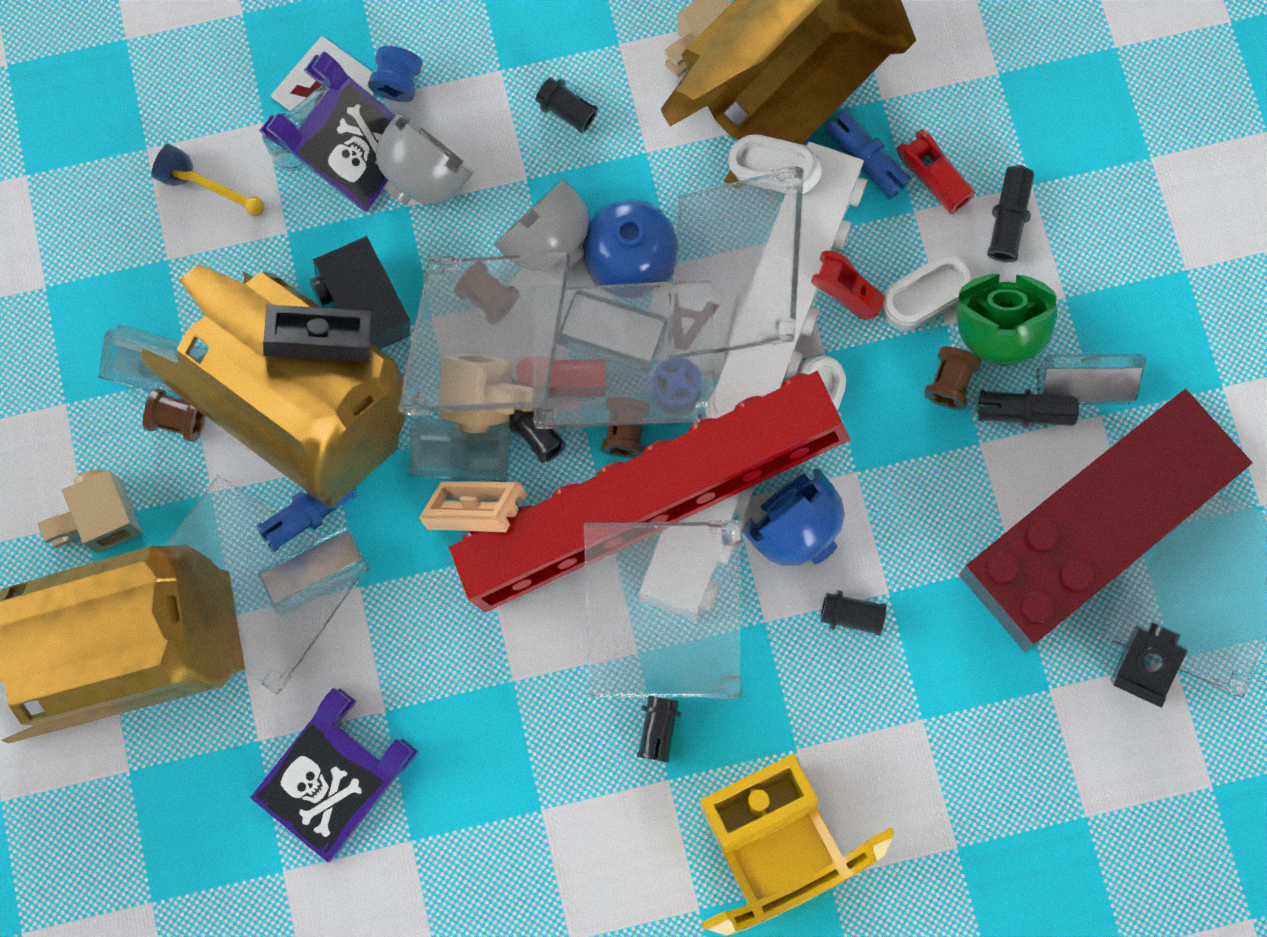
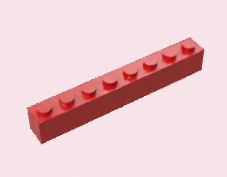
[449,370,851,613]

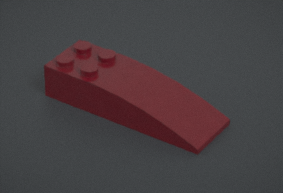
[959,388,1253,652]

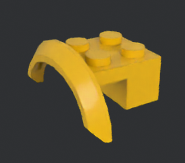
[700,753,894,936]

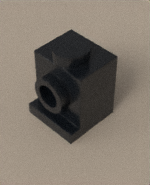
[1110,622,1188,708]

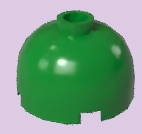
[956,274,1058,366]

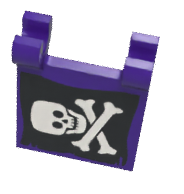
[259,51,396,212]
[250,688,419,862]

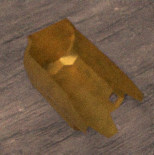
[661,0,917,191]
[141,265,408,509]
[0,544,245,744]

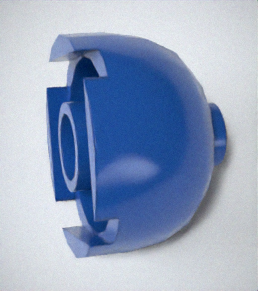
[582,199,679,300]
[742,468,845,566]

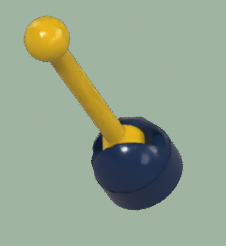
[151,143,265,216]

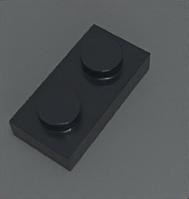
[263,304,371,362]

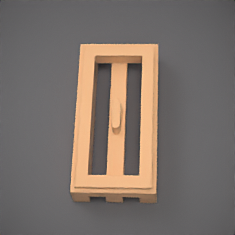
[419,481,528,532]

